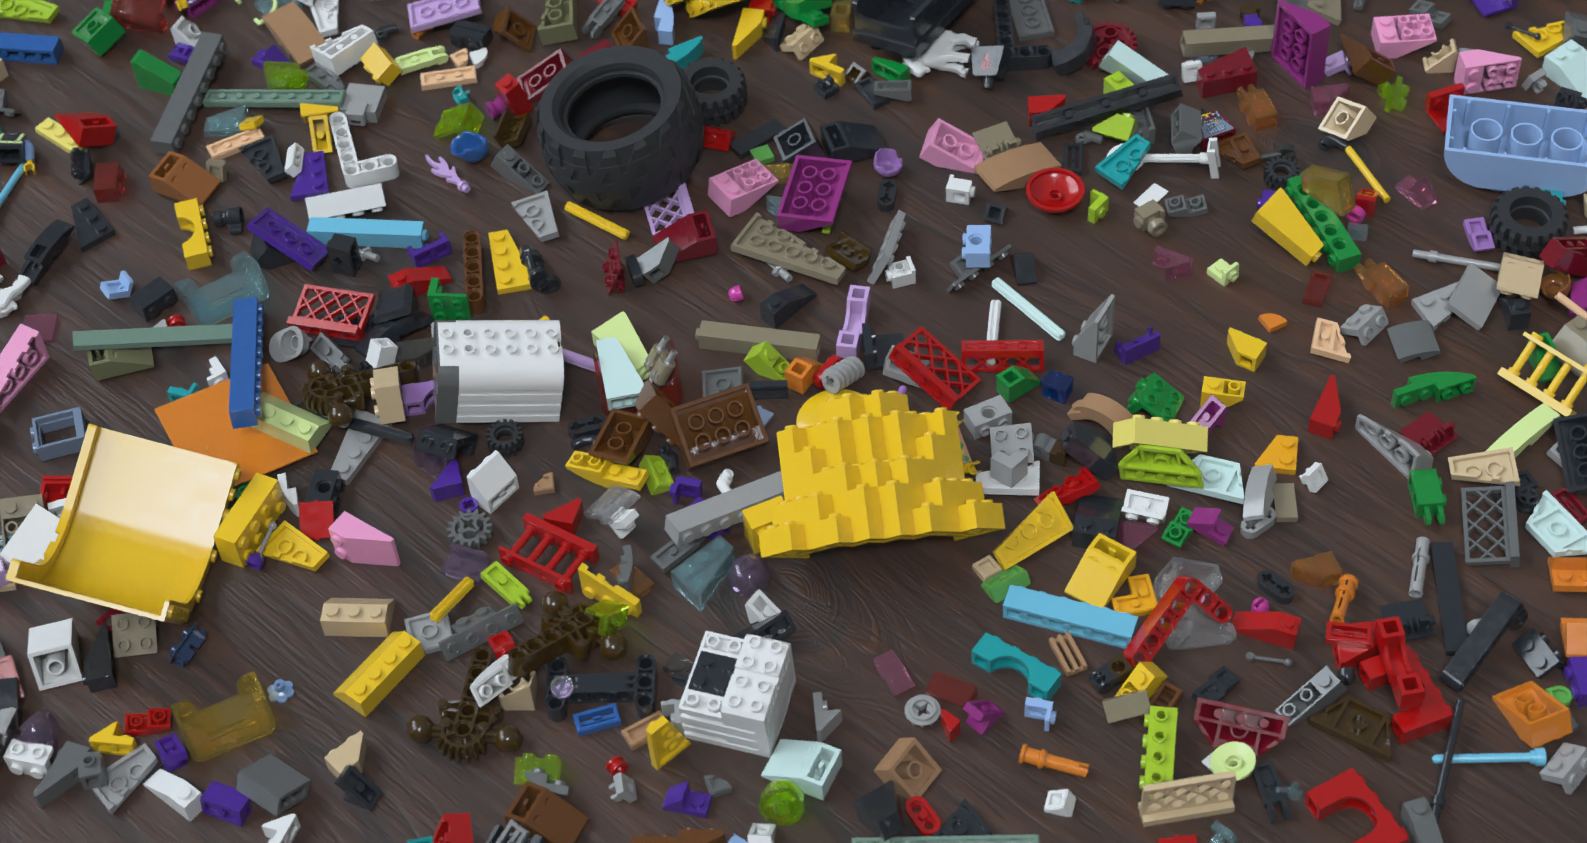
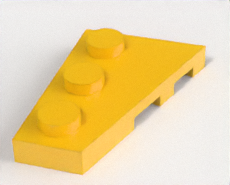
[255,520,330,571]
[578,563,642,618]
[645,716,691,771]

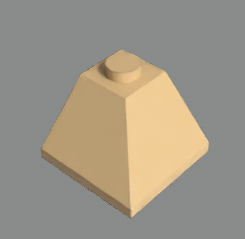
[1318,97,1377,141]

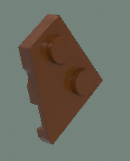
[1218,131,1261,169]

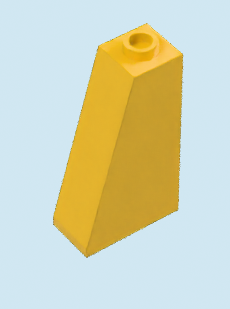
[1251,187,1324,266]

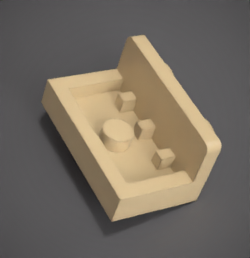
[779,24,824,60]

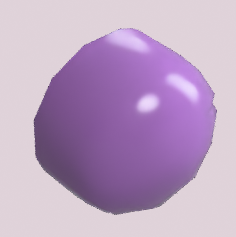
[873,148,902,177]

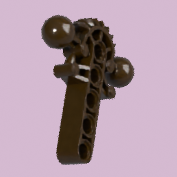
[302,359,419,429]
[508,591,628,677]
[406,646,522,763]

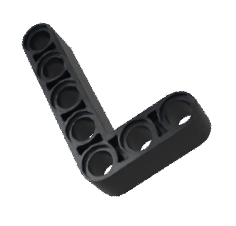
[993,0,1052,71]
[1439,591,1528,693]

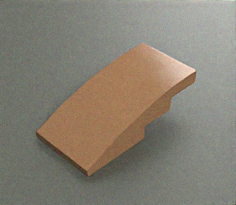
[262,2,326,68]
[974,142,1062,192]

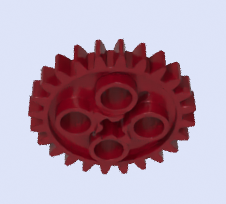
[1086,20,1138,72]

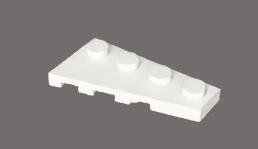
[310,0,339,37]

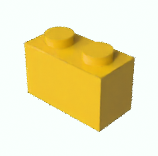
[360,43,402,86]

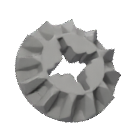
[905,695,941,728]

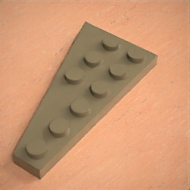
[731,212,846,285]

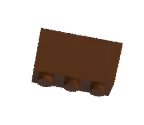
[635,380,680,448]

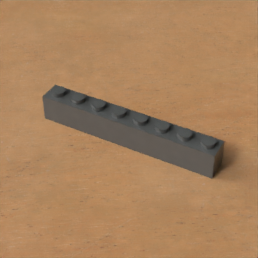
[150,32,227,154]

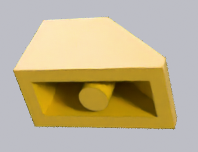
[308,115,333,153]

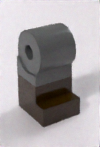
[1033,433,1071,467]

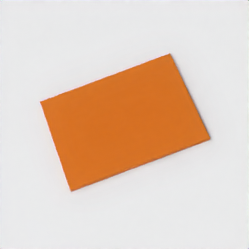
[154,363,318,487]

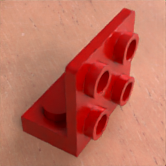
[1424,82,1465,134]

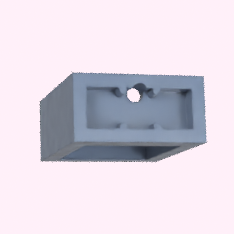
[30,407,87,461]

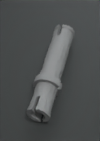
[1408,537,1430,598]

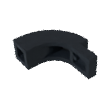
[1052,11,1097,76]

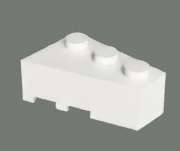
[309,24,378,75]

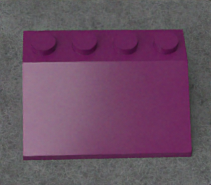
[1271,0,1331,89]
[776,155,852,232]

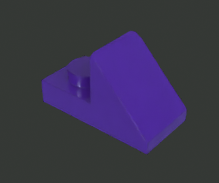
[251,44,292,77]
[154,733,188,772]
[662,781,713,819]

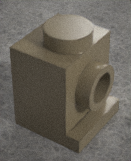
[1133,199,1165,232]

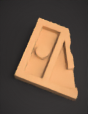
[1310,318,1351,363]

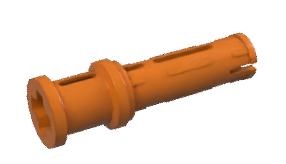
[1330,574,1359,623]
[1019,744,1090,779]

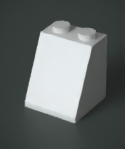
[27,618,83,691]

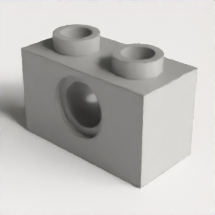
[964,395,1012,439]

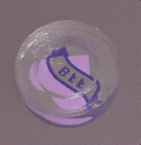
[551,675,574,699]

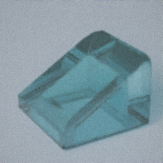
[766,195,782,217]
[1347,222,1368,241]

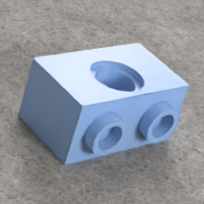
[962,225,992,267]

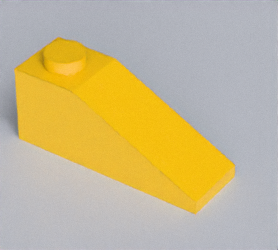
[732,8,768,59]

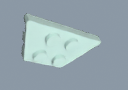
[1167,454,1244,504]
[1525,490,1587,557]

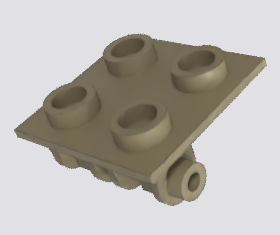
[972,121,1021,160]
[111,613,159,658]

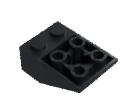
[820,121,886,162]

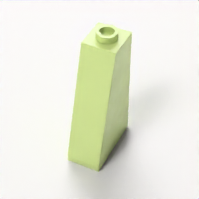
[591,311,650,381]

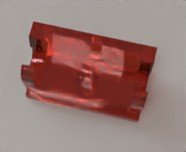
[925,670,978,708]

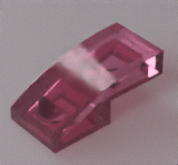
[872,650,915,697]

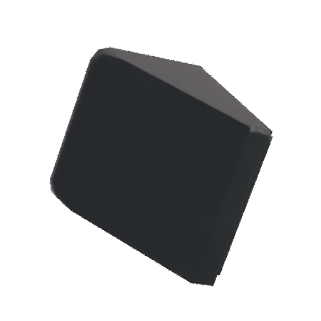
[983,202,1008,225]

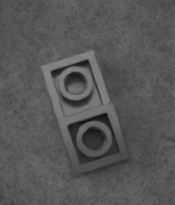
[1164,194,1208,217]
[616,544,635,593]
[524,768,572,797]

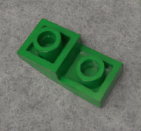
[1161,507,1194,548]

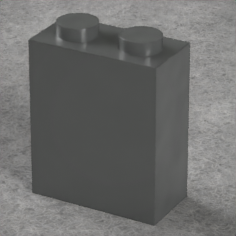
[236,754,310,816]

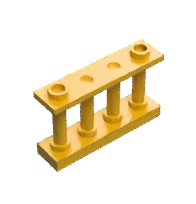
[1497,332,1587,416]

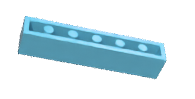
[1003,584,1138,649]

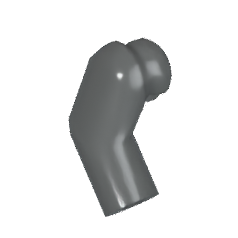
[1075,130,1104,145]

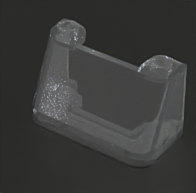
[1154,557,1237,650]

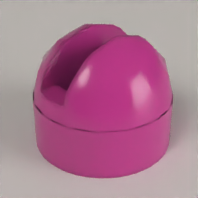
[728,285,744,302]
[1251,597,1269,612]

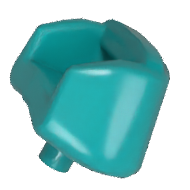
[452,85,470,105]

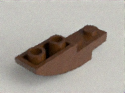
[631,827,726,843]

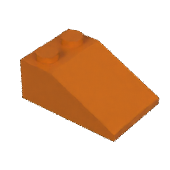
[1492,680,1573,748]

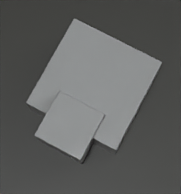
[339,83,387,126]

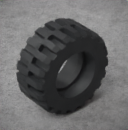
[682,57,747,126]
[1488,186,1569,260]

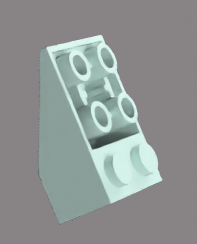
[761,739,842,800]

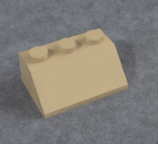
[320,598,395,637]

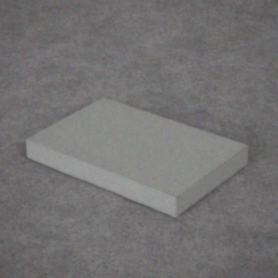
[1446,263,1500,330]

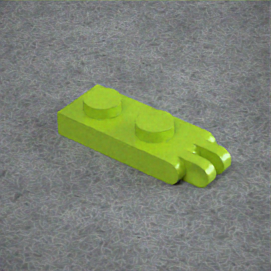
[480,561,532,609]

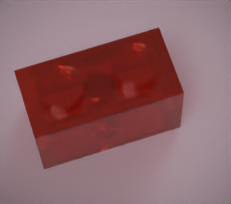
[93,161,125,204]

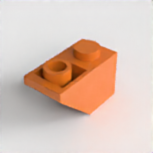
[785,357,823,394]

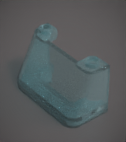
[174,251,270,325]

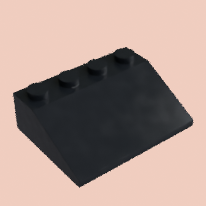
[1553,412,1587,495]

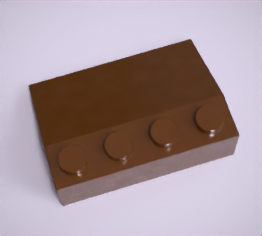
[669,383,769,471]

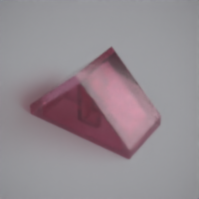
[1117,520,1158,550]

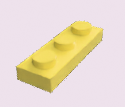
[35,117,84,154]

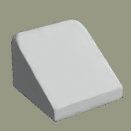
[1044,789,1076,817]

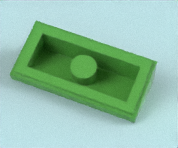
[980,564,1031,603]

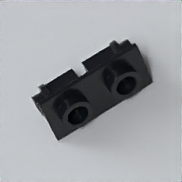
[1554,87,1587,109]
[70,147,91,185]

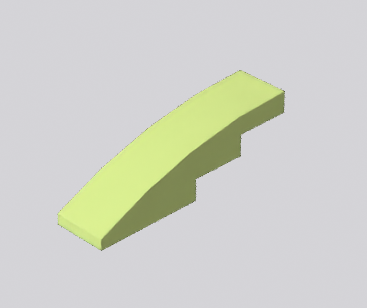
[1486,403,1561,458]

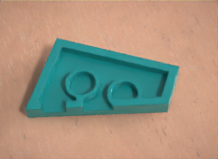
[1095,133,1151,190]

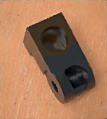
[1089,654,1134,695]

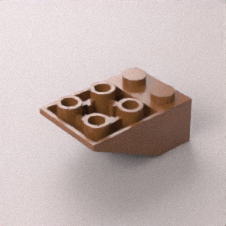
[148,151,221,205]

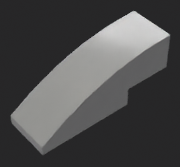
[1243,464,1277,521]

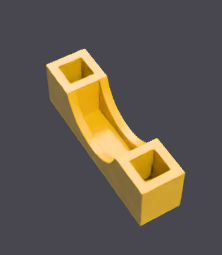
[174,198,214,270]

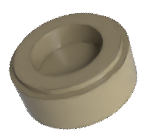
[1147,218,1168,237]

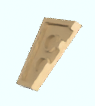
[1448,447,1520,486]

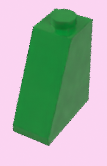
[130,49,182,96]

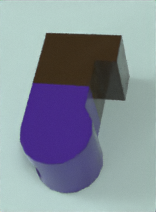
[1240,3,1262,27]

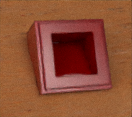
[941,709,960,743]

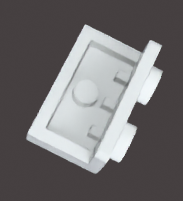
[1121,489,1170,525]
[3,739,54,779]

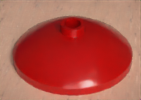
[1026,168,1085,213]

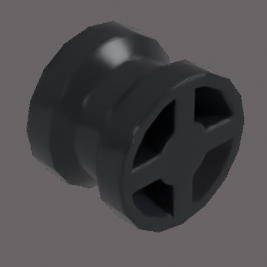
[1516,487,1539,514]

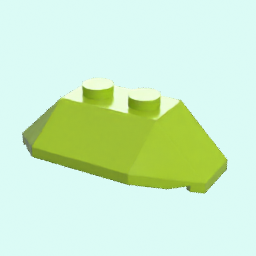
[1118,444,1204,489]

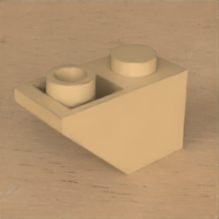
[324,731,367,778]

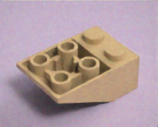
[1496,252,1544,300]

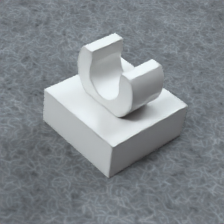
[1182,60,1202,83]
[1299,462,1328,493]

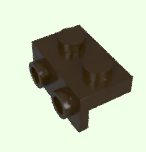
[493,110,532,149]
[824,231,873,271]

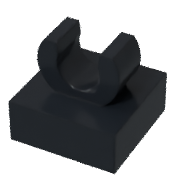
[813,74,840,100]

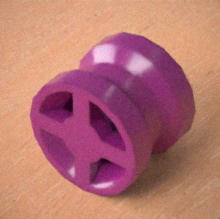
[485,97,506,120]

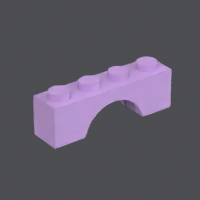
[836,285,871,359]

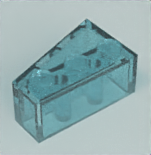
[671,535,735,612]

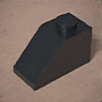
[1497,296,1532,331]

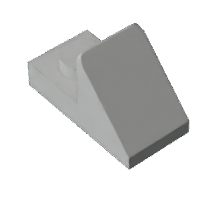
[813,692,842,742]

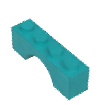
[971,632,1062,701]

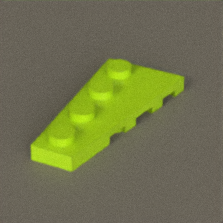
[0,0,60,23]

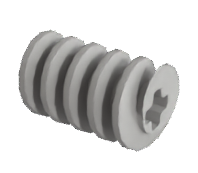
[821,356,865,394]

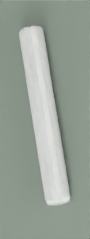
[986,299,1001,365]

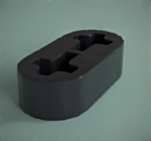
[877,179,897,212]
[624,254,644,287]
[567,414,606,440]
[1257,570,1295,605]

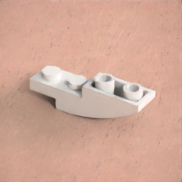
[469,655,517,707]

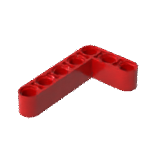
[1122,575,1232,668]

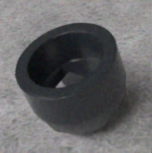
[1337,668,1356,686]

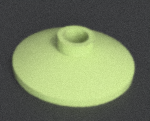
[1210,742,1256,781]

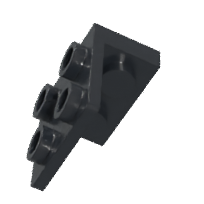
[862,323,903,370]

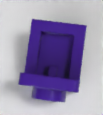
[669,476,703,505]

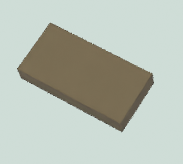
[1272,483,1298,522]
[1102,689,1151,723]

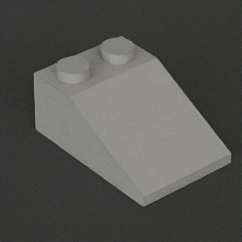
[1072,294,1115,363]

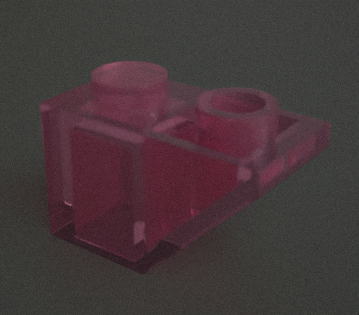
[1309,83,1350,116]

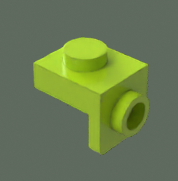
[1088,189,1109,224]

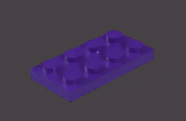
[246,207,329,271]

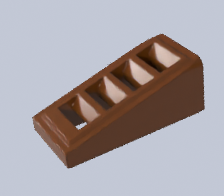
[1140,680,1184,719]

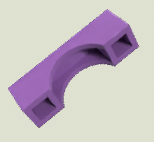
[401,380,434,416]

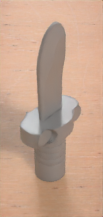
[359,247,380,262]
[766,262,793,282]

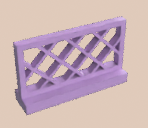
[644,182,694,235]

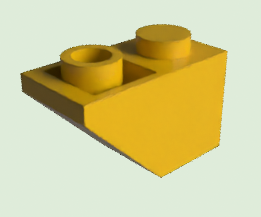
[1227,327,1267,372]
[1200,376,1246,408]
[1115,662,1168,698]

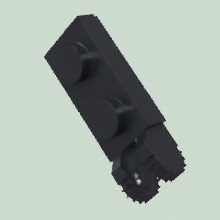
[1251,761,1291,823]

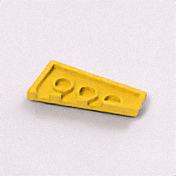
[993,491,1073,571]

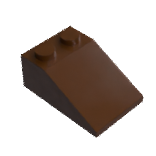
[588,408,653,465]

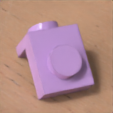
[1324,50,1353,77]

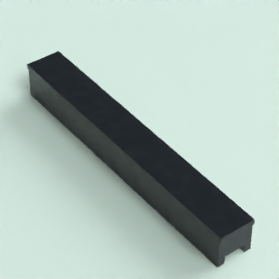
[1031,73,1183,140]

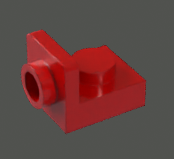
[487,630,515,660]

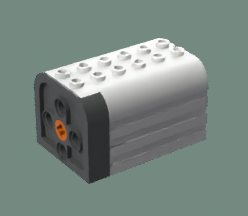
[432,320,564,423]

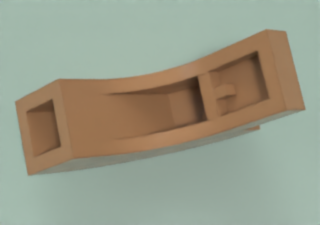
[1067,393,1132,436]

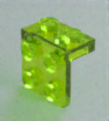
[263,61,309,90]
[433,102,485,139]

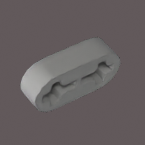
[1240,507,1276,539]

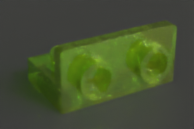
[514,753,564,785]

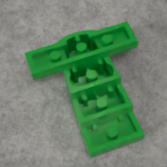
[773,0,832,27]

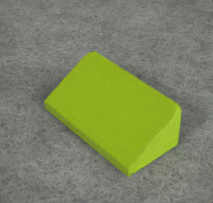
[639,455,674,495]

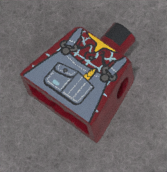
[1198,109,1236,152]

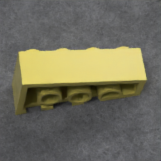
[1112,415,1208,454]

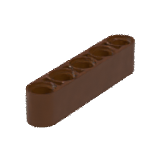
[463,230,486,314]

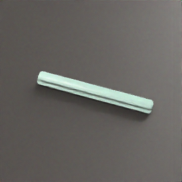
[992,277,1065,341]

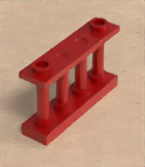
[498,513,600,595]

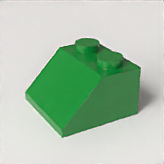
[71,7,126,57]

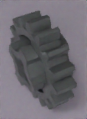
[446,509,493,552]

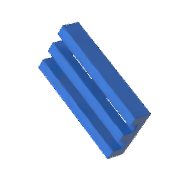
[573,703,622,737]

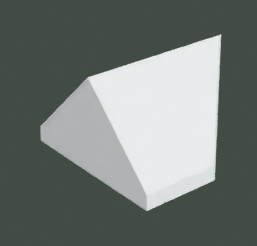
[171,16,201,47]

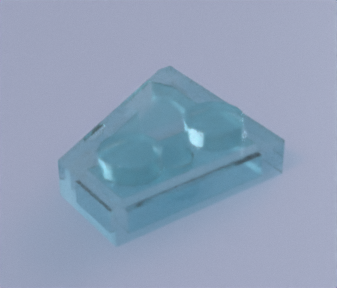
[204,105,247,136]

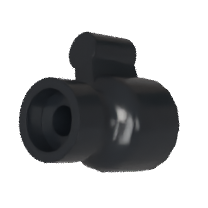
[213,206,245,235]

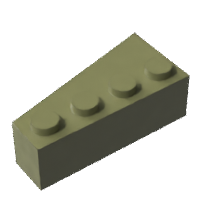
[537,0,578,46]

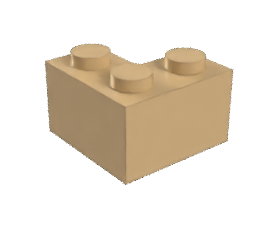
[370,366,406,425]

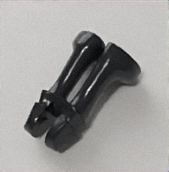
[519,244,561,294]

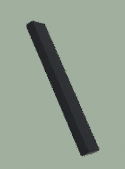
[1430,542,1467,656]

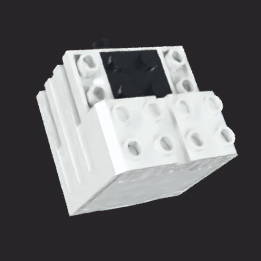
[672,631,796,758]

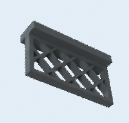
[1461,481,1520,568]

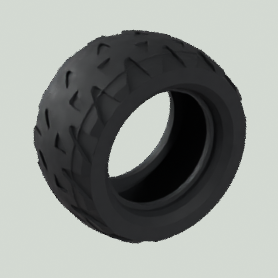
[537,45,704,211]

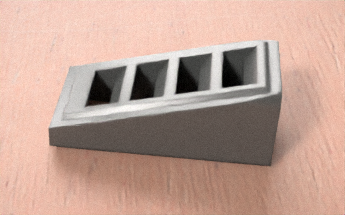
[874,80,912,101]

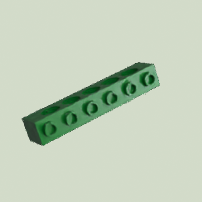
[1285,173,1361,274]

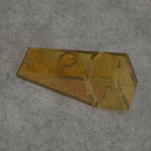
[831,0,854,33]

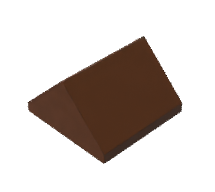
[610,6,649,48]

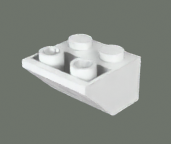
[467,450,519,514]

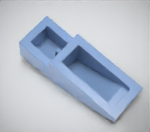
[654,0,675,45]

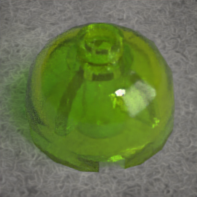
[758,779,805,826]

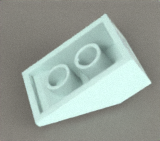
[1542,39,1587,99]

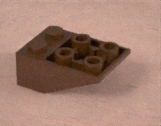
[1340,34,1397,87]
[505,781,589,843]

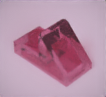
[1395,175,1438,211]
[1153,246,1194,281]

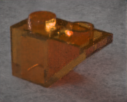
[1289,551,1342,590]

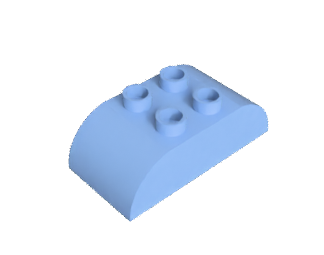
[1444,95,1587,197]

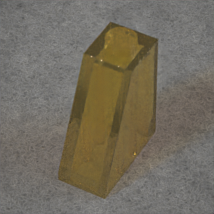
[1300,164,1356,217]

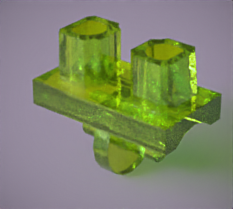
[1377,76,1410,112]

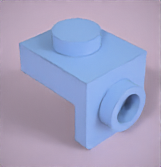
[100,271,134,300]
[1024,697,1057,732]

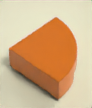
[1258,313,1287,333]

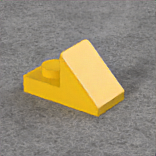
[809,54,845,87]
[89,721,138,756]

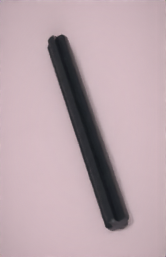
[316,413,415,445]

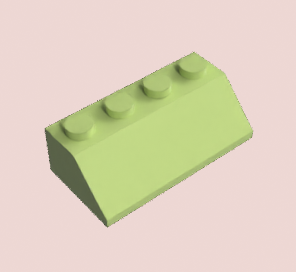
[250,391,332,454]

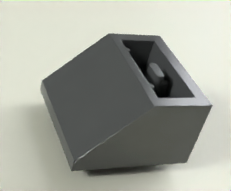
[1171,103,1203,154]

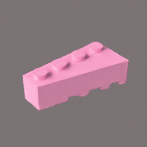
[0,324,50,413]

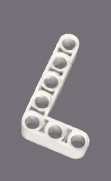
[329,112,400,189]

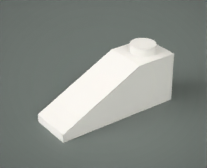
[143,769,202,822]

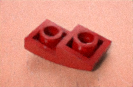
[125,708,171,737]

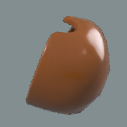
[1540,271,1571,300]

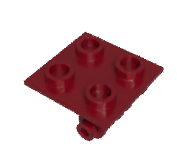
[602,240,626,295]
[1399,411,1459,456]

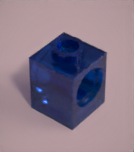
[1040,369,1074,405]

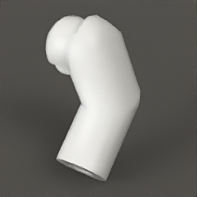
[716,469,734,493]

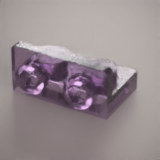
[441,543,491,586]

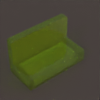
[585,599,629,636]

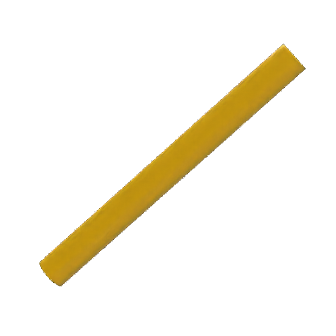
[1345,146,1391,203]

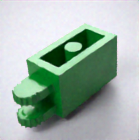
[1407,468,1447,526]

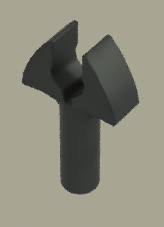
[1259,144,1296,162]

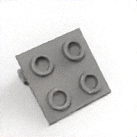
[990,423,1034,463]

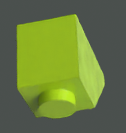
[1092,113,1138,142]

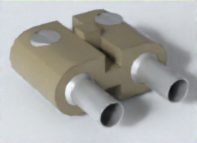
[644,336,678,386]

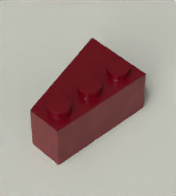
[1196,46,1258,98]
[1539,236,1587,277]

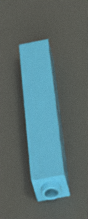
[306,217,429,249]

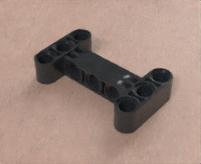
[545,654,658,722]

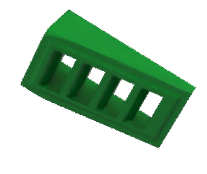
[872,57,910,81]

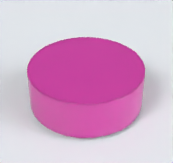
[1345,205,1366,223]

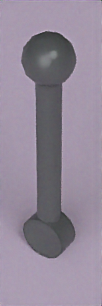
[1245,652,1293,667]

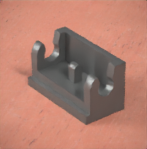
[1129,107,1156,144]

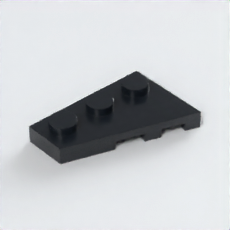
[238,134,287,184]
[71,197,116,253]
[933,798,992,836]

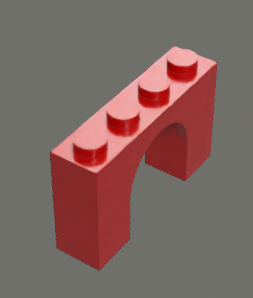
[1358,644,1453,745]
[1304,768,1409,843]

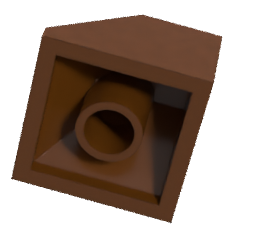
[492,6,537,53]

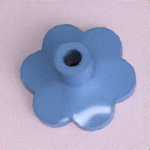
[267,679,295,704]

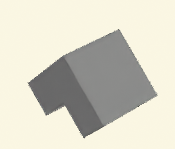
[990,449,1028,488]

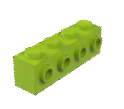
[1139,706,1178,798]

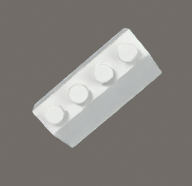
[305,183,386,220]

